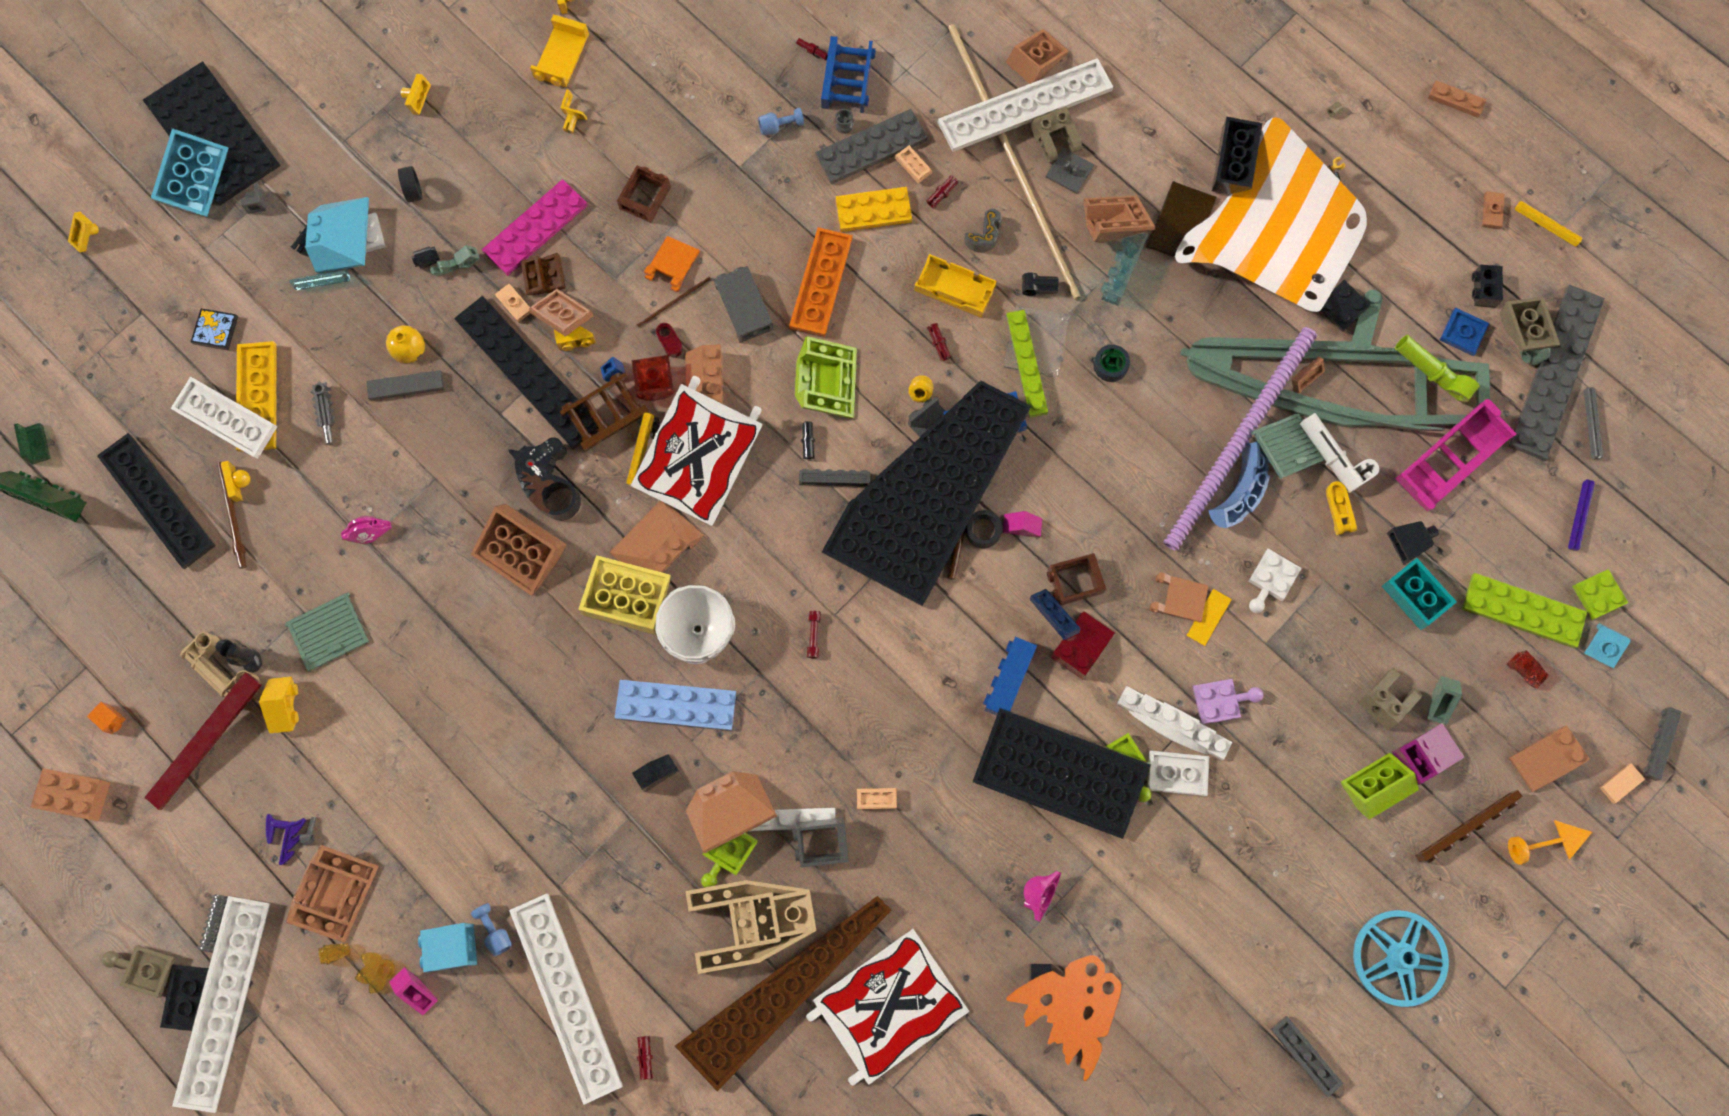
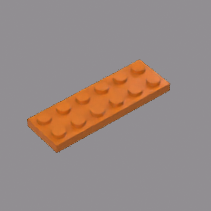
[789,227,853,337]

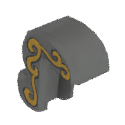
[964,209,1001,252]

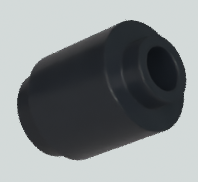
[411,246,440,269]

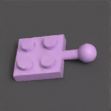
[1193,679,1263,725]

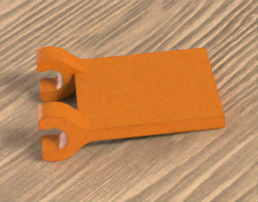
[644,236,700,292]

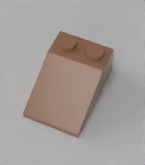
[1006,29,1069,84]
[1509,725,1590,792]

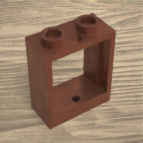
[617,165,671,223]
[1047,553,1106,605]

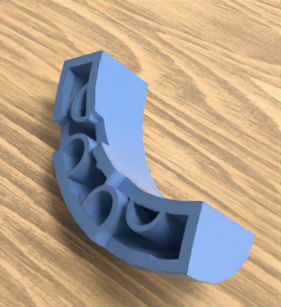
[1208,441,1270,528]

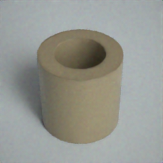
[1327,102,1343,118]

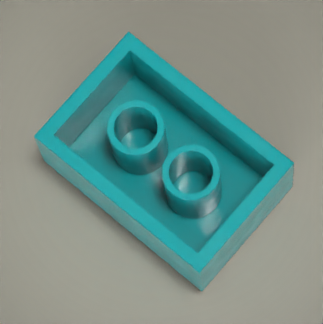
[1381,558,1457,630]

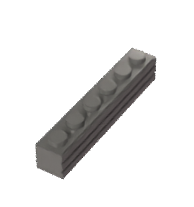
[799,469,870,486]
[1644,707,1682,781]

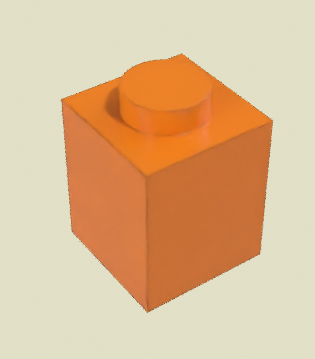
[87,702,126,734]

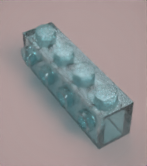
[1100,233,1148,306]

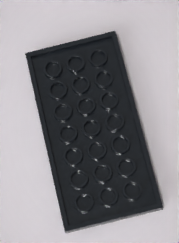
[143,61,281,206]
[972,707,1151,839]

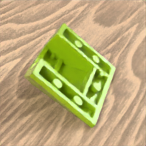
[795,336,857,419]

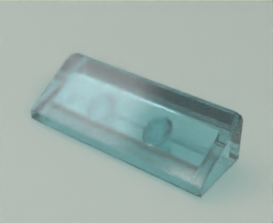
[289,269,350,290]

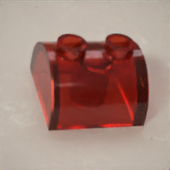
[631,355,674,401]

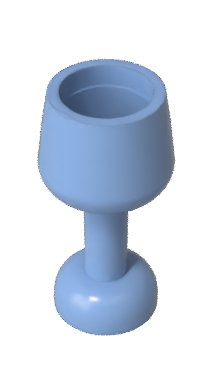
[758,107,804,135]
[471,903,512,956]

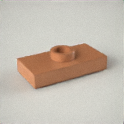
[1482,191,1505,229]
[1291,356,1325,393]

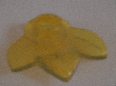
[355,952,395,994]

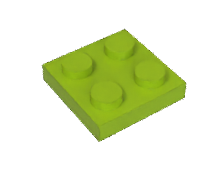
[1572,569,1628,620]

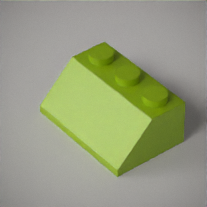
[1341,753,1419,820]

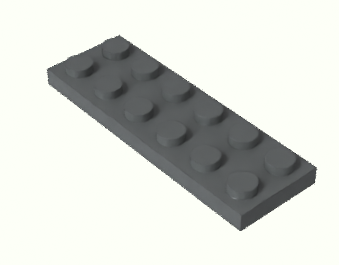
[815,109,927,185]

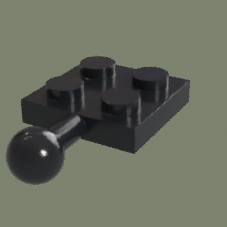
[1312,273,1371,332]

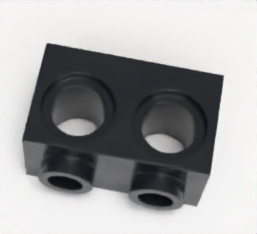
[1472,264,1503,307]

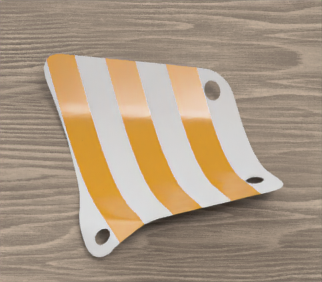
[1175,117,1367,312]

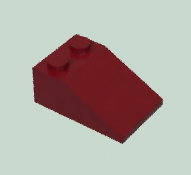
[1050,611,1115,680]

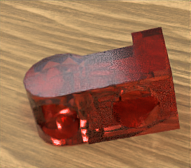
[1506,650,1549,688]

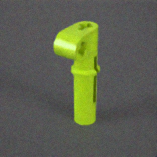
[1395,335,1480,402]

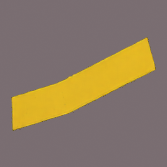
[1186,589,1232,646]

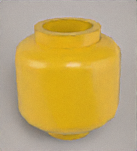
[908,375,934,403]

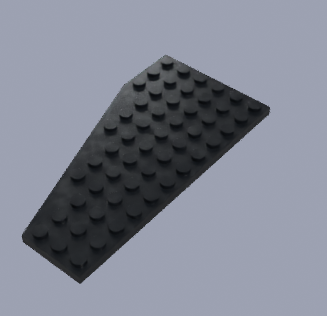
[822,380,1031,607]

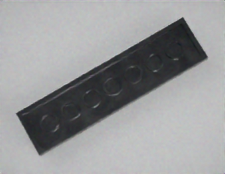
[97,433,216,569]

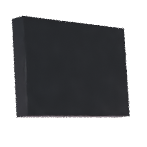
[160,964,209,1031]

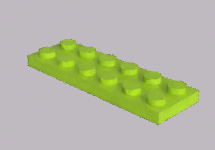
[1462,573,1587,649]

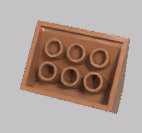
[471,504,567,596]

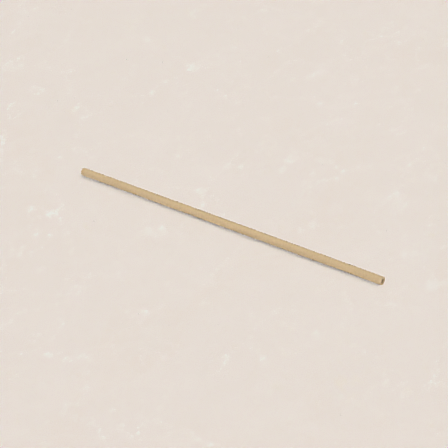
[948,24,1081,300]

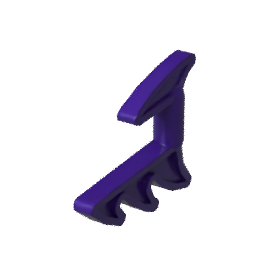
[266,814,306,865]

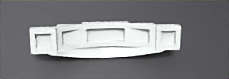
[1117,686,1232,760]

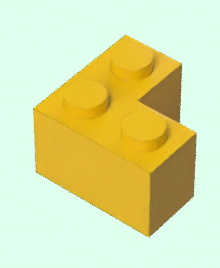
[259,676,299,734]

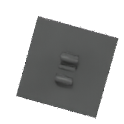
[1046,148,1094,194]

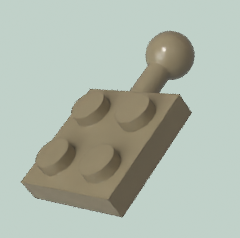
[102,945,177,998]

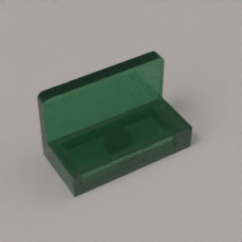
[14,423,51,465]

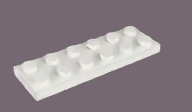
[171,377,278,459]

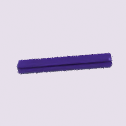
[1568,479,1595,551]

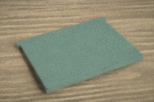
[1251,413,1325,479]
[285,592,369,672]

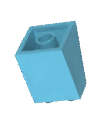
[418,923,477,972]

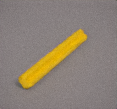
[1515,201,1582,247]
[626,413,655,486]

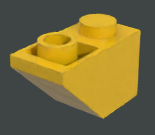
[554,326,596,351]

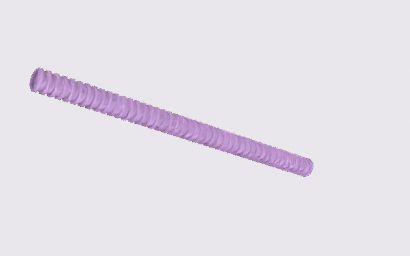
[1163,327,1317,551]

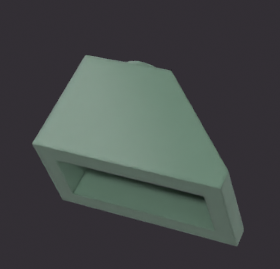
[1427,676,1462,725]

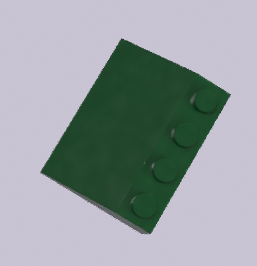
[0,471,87,522]

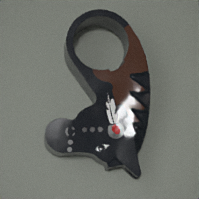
[508,437,581,521]

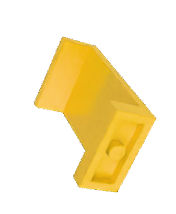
[530,14,589,87]

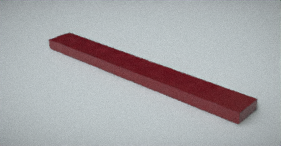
[144,672,262,810]

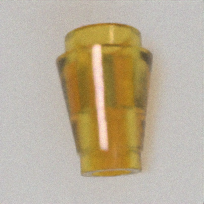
[318,943,351,965]

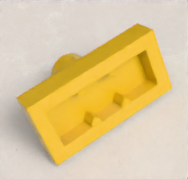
[401,74,431,115]
[68,211,99,253]

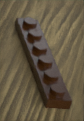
[1415,790,1523,863]

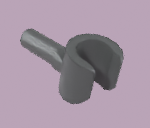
[299,817,316,845]

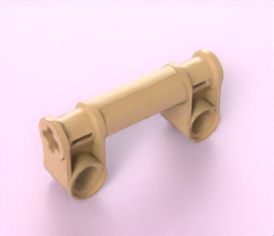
[180,632,260,697]

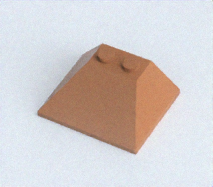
[1084,195,1155,243]
[609,501,704,573]
[686,771,777,854]
[286,845,379,943]

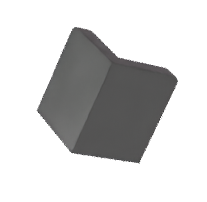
[241,184,266,214]

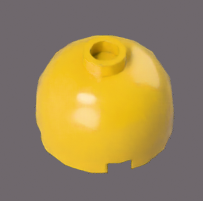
[386,325,425,364]

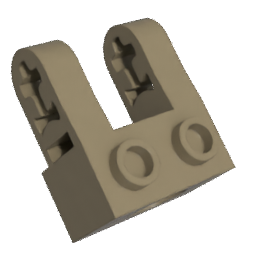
[1030,106,1082,163]
[1358,668,1423,730]

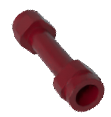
[807,611,821,659]

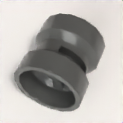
[835,109,853,134]

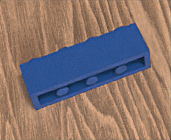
[983,636,1037,716]

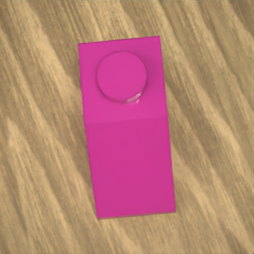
[389,967,438,1015]

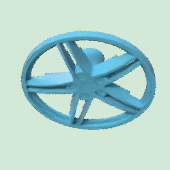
[1353,910,1449,1007]

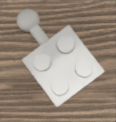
[1248,549,1302,614]

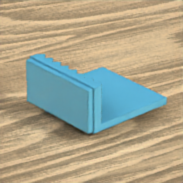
[1584,623,1631,668]

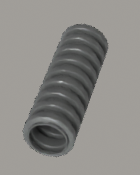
[197,894,228,953]

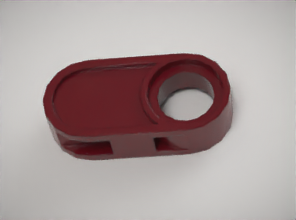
[656,323,683,358]

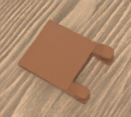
[1150,572,1208,623]

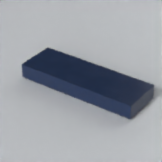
[1030,589,1081,640]

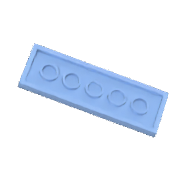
[615,680,737,731]

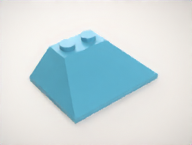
[305,197,369,273]

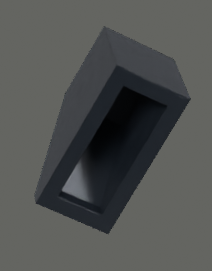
[632,754,679,792]

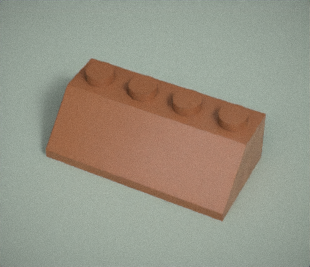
[685,344,724,405]

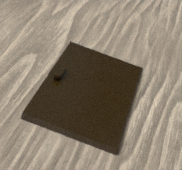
[1147,181,1217,263]

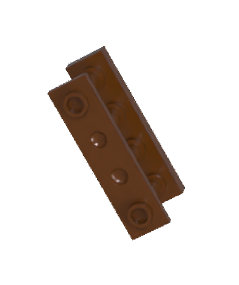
[560,373,649,452]

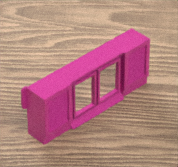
[1395,399,1516,512]

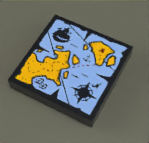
[191,308,238,350]

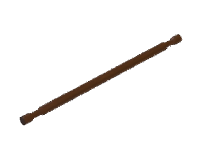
[637,277,711,327]

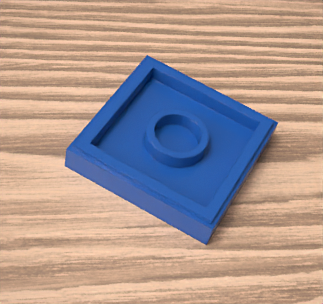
[1439,307,1490,356]

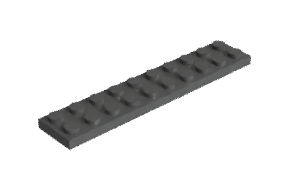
[1509,284,1605,461]

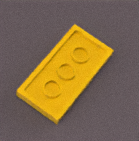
[835,187,912,232]

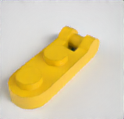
[1326,481,1357,535]

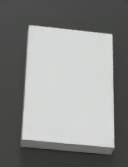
[1147,751,1209,797]

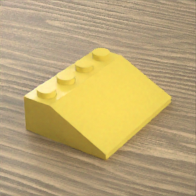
[578,555,671,635]

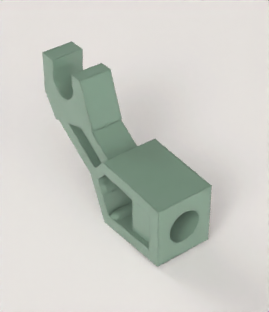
[430,245,480,276]

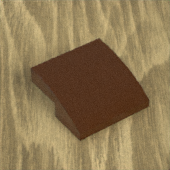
[521,253,566,295]

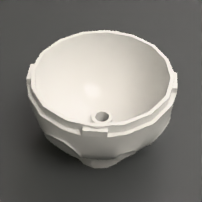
[655,585,735,664]

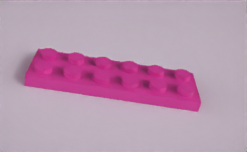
[482,179,588,276]

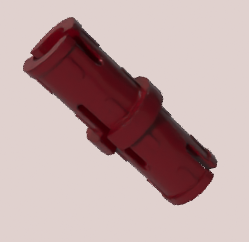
[926,175,958,209]
[927,323,952,362]
[637,1036,653,1080]

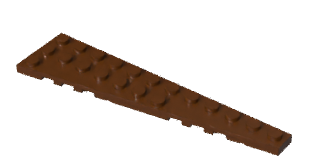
[675,896,892,1092]

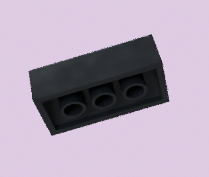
[1211,117,1262,194]

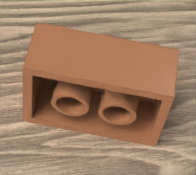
[30,768,111,821]

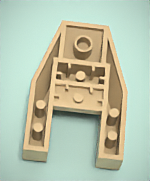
[686,880,816,974]

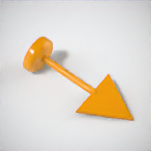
[1508,820,1592,865]

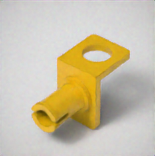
[560,90,587,134]

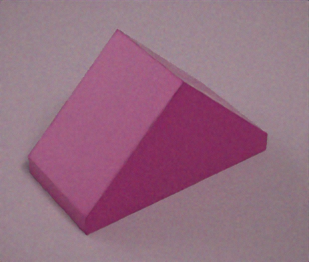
[1002,511,1042,537]

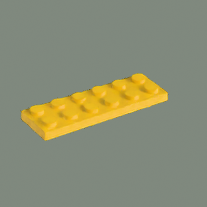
[236,341,277,452]

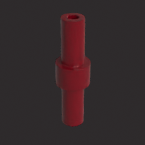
[796,38,828,60]

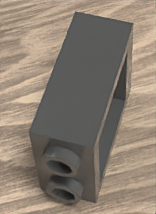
[793,818,849,867]

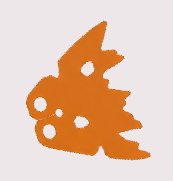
[1006,955,1121,1081]

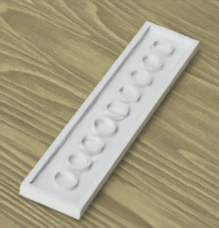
[937,58,1113,152]
[509,894,623,1105]
[172,896,271,1113]

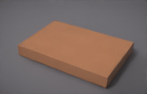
[529,289,593,336]

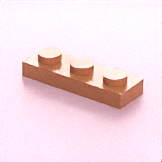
[1428,80,1487,118]

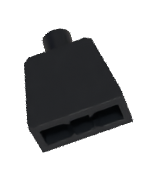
[1387,521,1439,565]

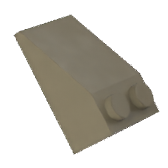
[1500,296,1560,352]

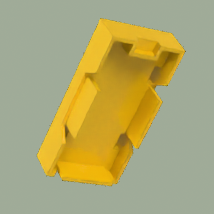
[914,254,997,318]

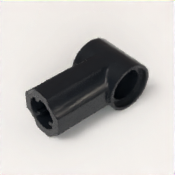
[1022,272,1059,296]

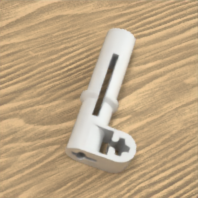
[1300,413,1379,493]

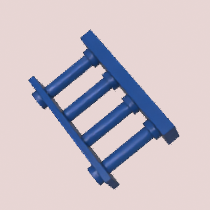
[821,36,876,113]

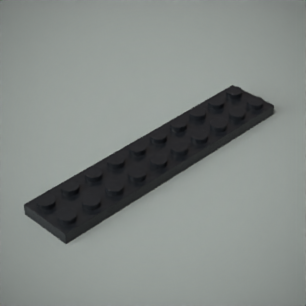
[454,295,599,450]

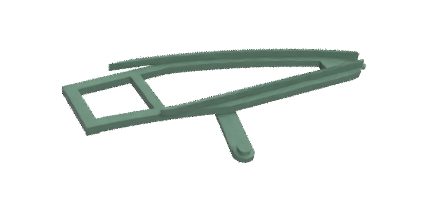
[1180,290,1490,431]

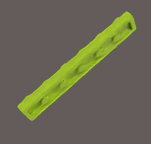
[1006,309,1048,418]

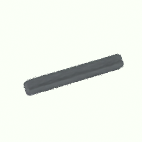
[1584,387,1604,459]

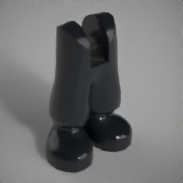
[215,640,262,673]

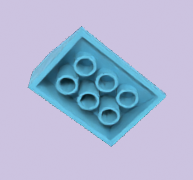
[151,129,229,217]

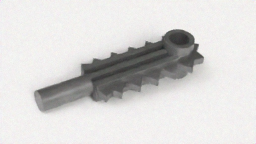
[310,381,336,445]

